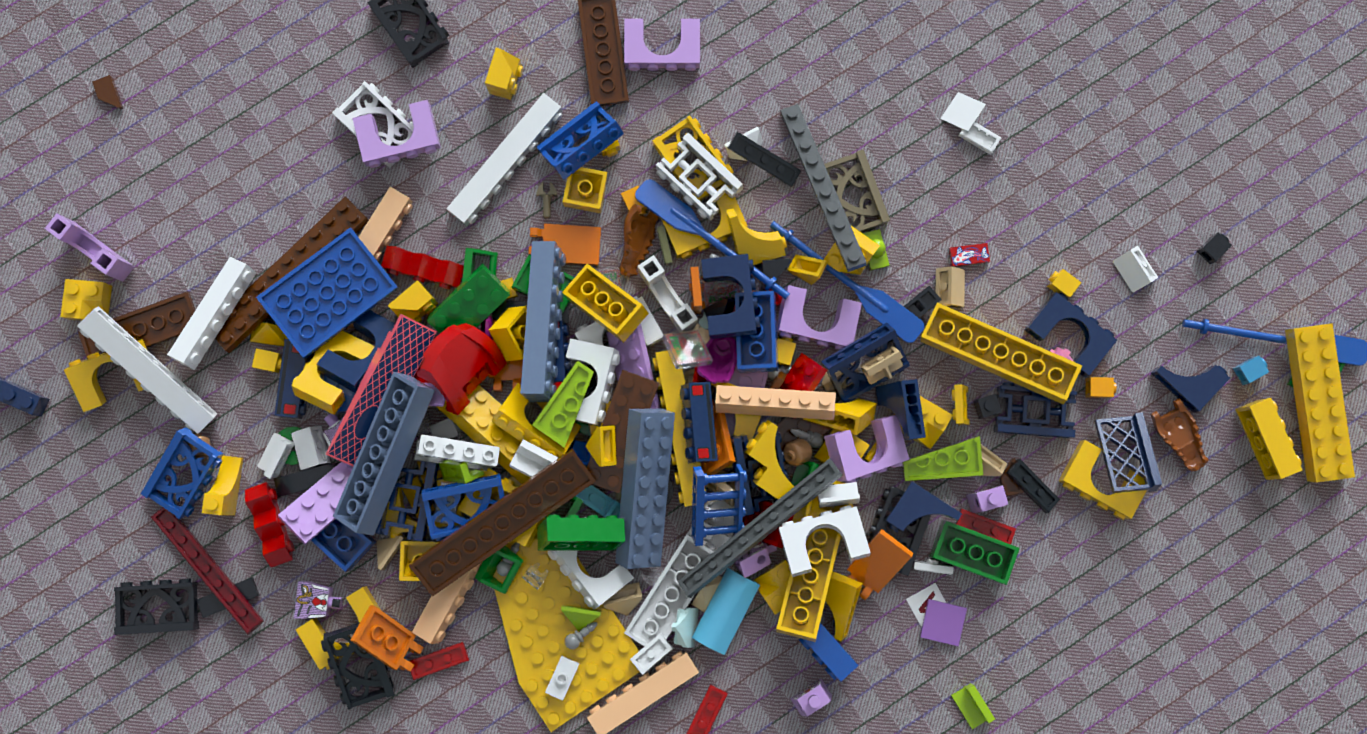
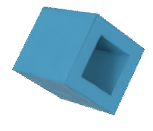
[1233,356,1269,385]

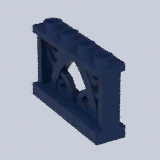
[821,323,910,403]

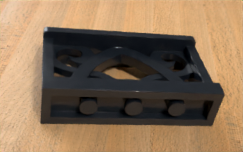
[367,0,449,68]
[868,486,931,576]
[114,578,199,635]
[321,622,395,710]

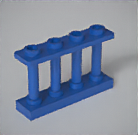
[691,464,747,546]

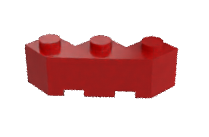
[381,246,464,290]
[245,482,295,568]

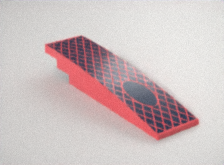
[326,314,437,467]

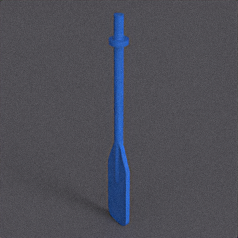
[635,179,790,300]
[770,221,924,343]
[1182,319,1367,366]

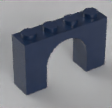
[701,254,760,339]
[1024,292,1117,377]
[316,310,395,393]

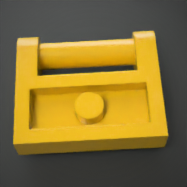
[952,384,970,425]

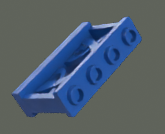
[537,102,624,179]
[141,427,224,520]
[421,474,504,541]

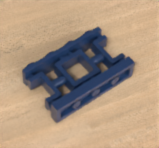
[994,382,1077,439]
[730,430,788,516]
[375,461,439,541]

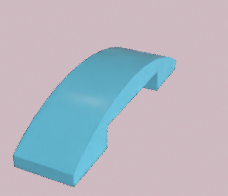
[576,485,620,518]

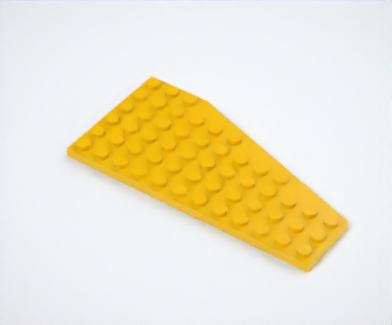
[488,476,640,732]

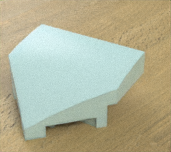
[672,607,699,648]

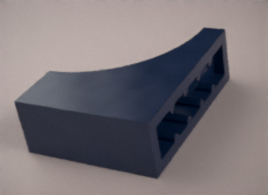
[1151,365,1230,413]
[875,379,926,440]
[886,481,962,533]

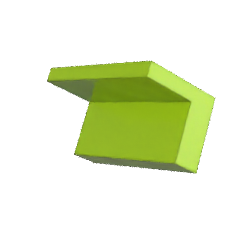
[439,460,484,484]
[951,683,995,730]

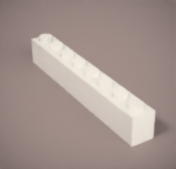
[446,93,563,226]
[77,306,217,434]

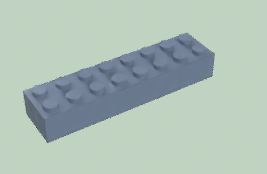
[520,241,566,402]
[333,371,435,535]
[615,408,675,569]

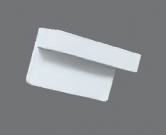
[1113,246,1158,292]
[292,426,331,470]
[257,433,295,479]
[509,439,558,478]
[818,482,860,508]
[630,634,674,675]

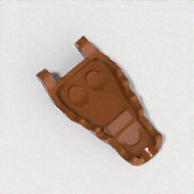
[619,204,659,277]
[1151,398,1209,471]

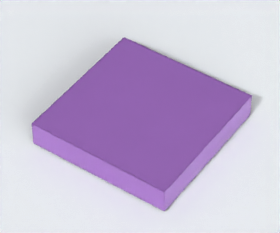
[920,599,967,646]

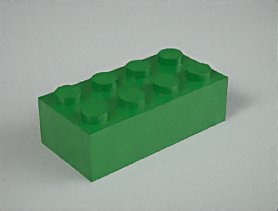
[427,264,510,333]
[537,515,625,551]
[929,520,1020,585]

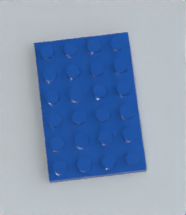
[256,227,398,359]

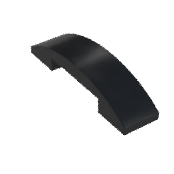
[274,462,341,497]

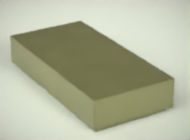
[657,225,673,267]

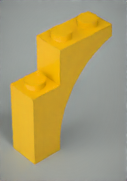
[745,420,795,500]

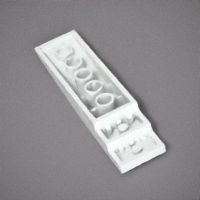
[624,501,734,647]

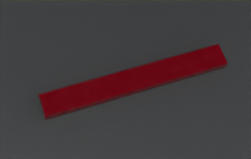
[151,507,264,634]

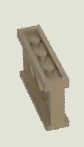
[824,149,890,232]

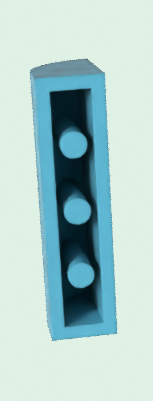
[692,568,760,655]

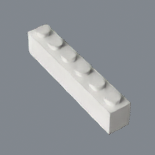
[167,257,257,370]

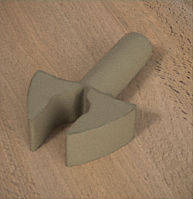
[536,182,558,218]

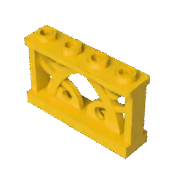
[652,115,734,202]

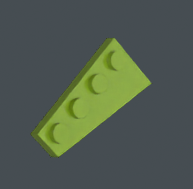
[532,361,594,448]
[903,436,983,481]

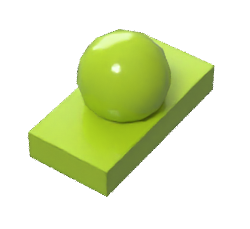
[862,229,890,271]

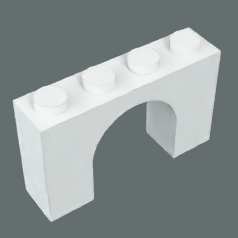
[638,255,698,334]
[575,296,664,373]
[566,339,620,426]
[779,505,871,577]
[548,517,634,610]

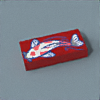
[949,243,990,267]

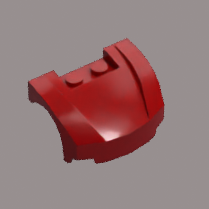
[416,323,507,416]

